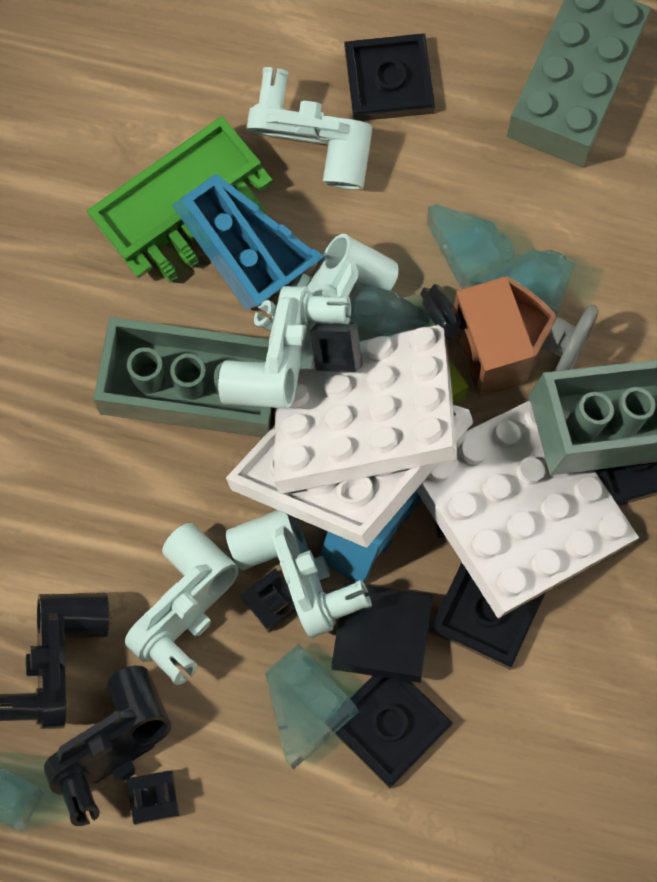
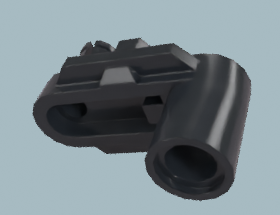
[0,593,109,729]
[44,665,171,826]

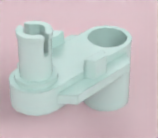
[246,67,373,190]
[254,234,399,349]
[218,286,351,408]
[226,510,372,638]
[125,523,239,685]

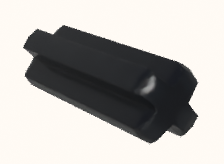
[420,284,464,339]

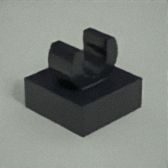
[309,322,363,372]
[240,568,296,633]
[127,770,180,825]

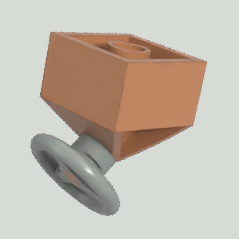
[454,276,599,397]

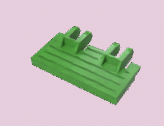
[87,116,273,283]

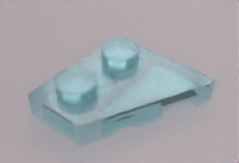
[265,644,359,770]

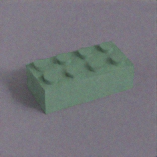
[507,0,651,168]
[93,317,275,438]
[529,360,657,476]

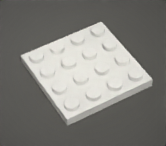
[274,325,457,494]
[416,400,639,618]
[226,405,473,548]

